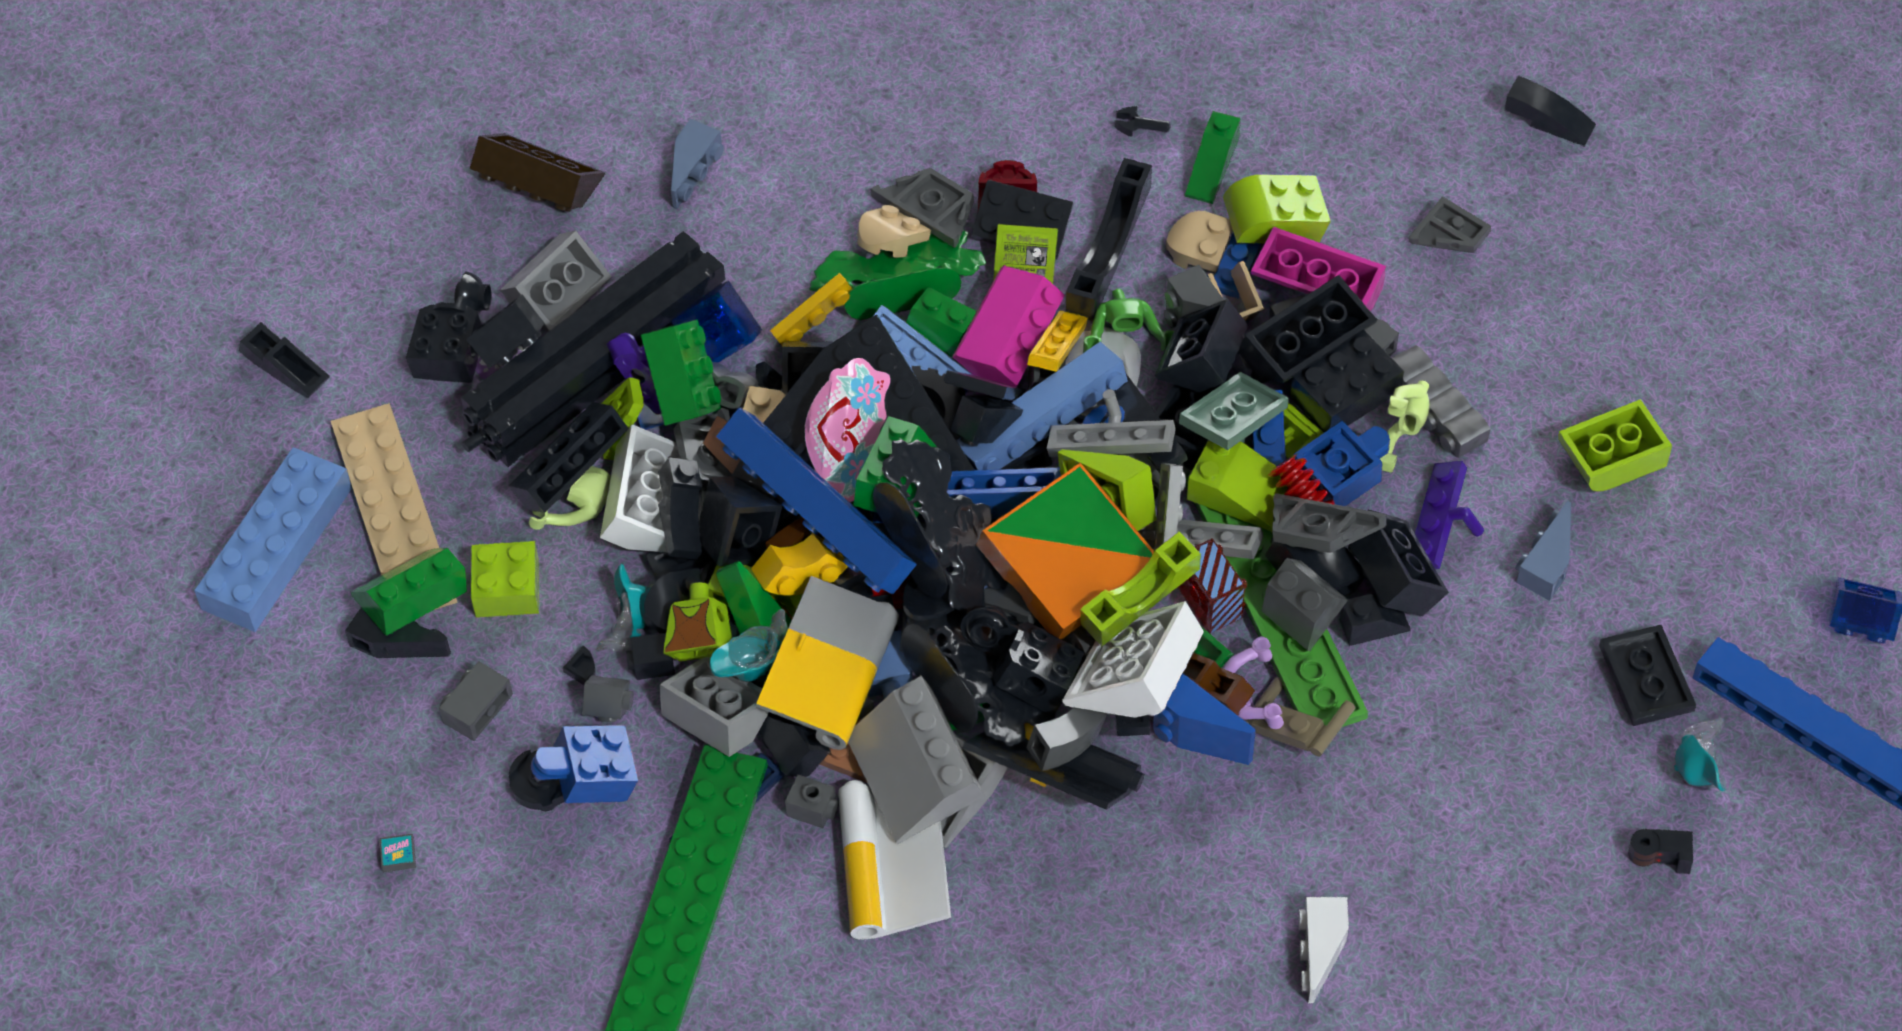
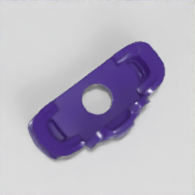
[607,333,662,415]

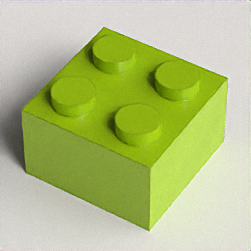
[471,541,539,618]

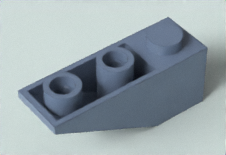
[671,119,724,209]
[1516,501,1571,601]

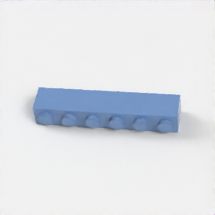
[957,342,1128,470]

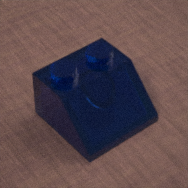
[671,280,762,363]
[1829,577,1902,643]

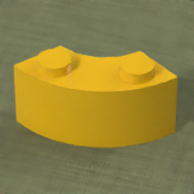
[751,533,848,595]

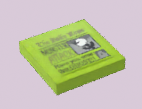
[993,224,1058,284]

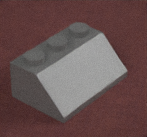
[500,230,612,332]
[660,657,769,757]

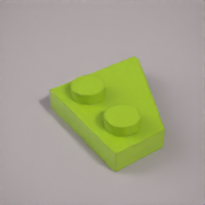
[601,377,644,460]

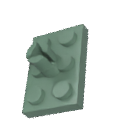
[1179,372,1288,450]

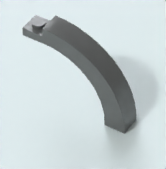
[1026,626,1107,771]

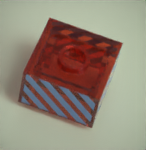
[1177,538,1247,634]

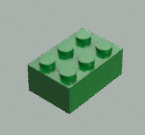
[641,319,721,425]

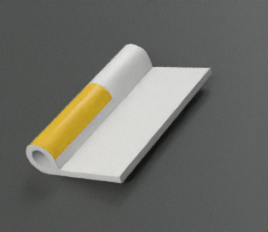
[838,780,951,940]

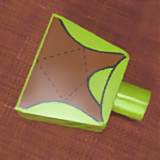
[664,583,732,661]

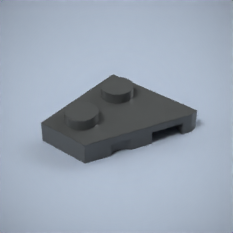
[1409,196,1491,253]

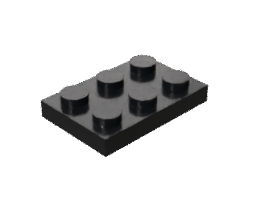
[971,179,1073,260]
[1599,625,1696,726]

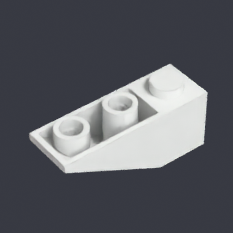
[1298,897,1349,1003]

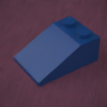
[1153,673,1256,765]

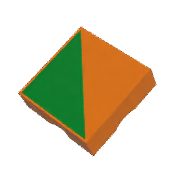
[976,463,1154,639]

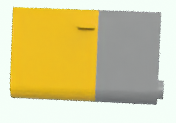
[756,576,899,750]

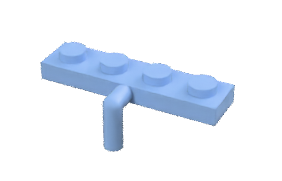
[874,305,973,394]

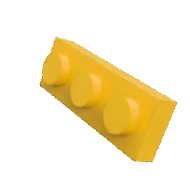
[770,273,852,346]

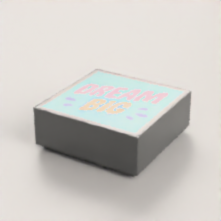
[380,834,416,873]

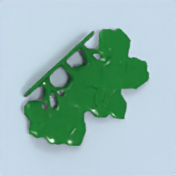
[809,230,987,320]

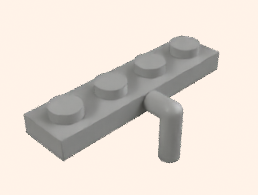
[1047,389,1176,457]
[1140,463,1186,593]
[1138,520,1264,559]

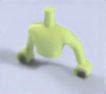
[1380,381,1430,473]
[529,466,611,530]

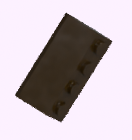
[469,133,606,212]

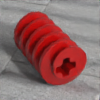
[1268,453,1335,504]

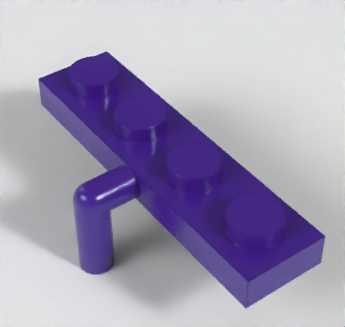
[1415,461,1484,569]

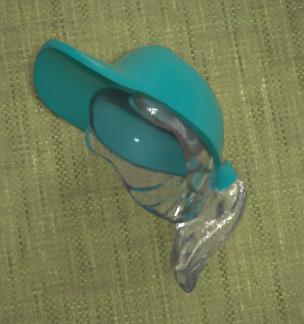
[596,563,647,652]
[710,609,788,682]
[1674,717,1726,791]

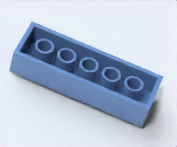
[194,447,352,632]

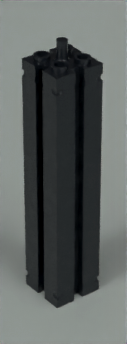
[461,231,728,467]

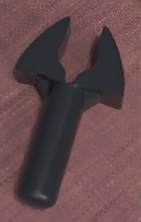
[1114,106,1170,137]

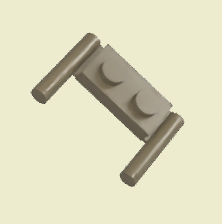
[1244,677,1355,757]

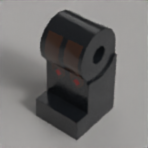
[1628,829,1693,874]

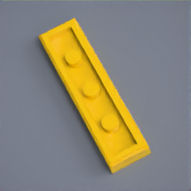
[1027,311,1088,372]

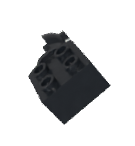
[405,271,492,383]
[961,605,1084,717]

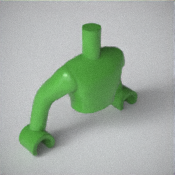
[1083,289,1174,353]

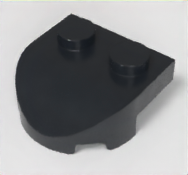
[640,568,702,633]

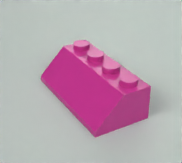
[1251,227,1386,311]
[952,265,1065,386]

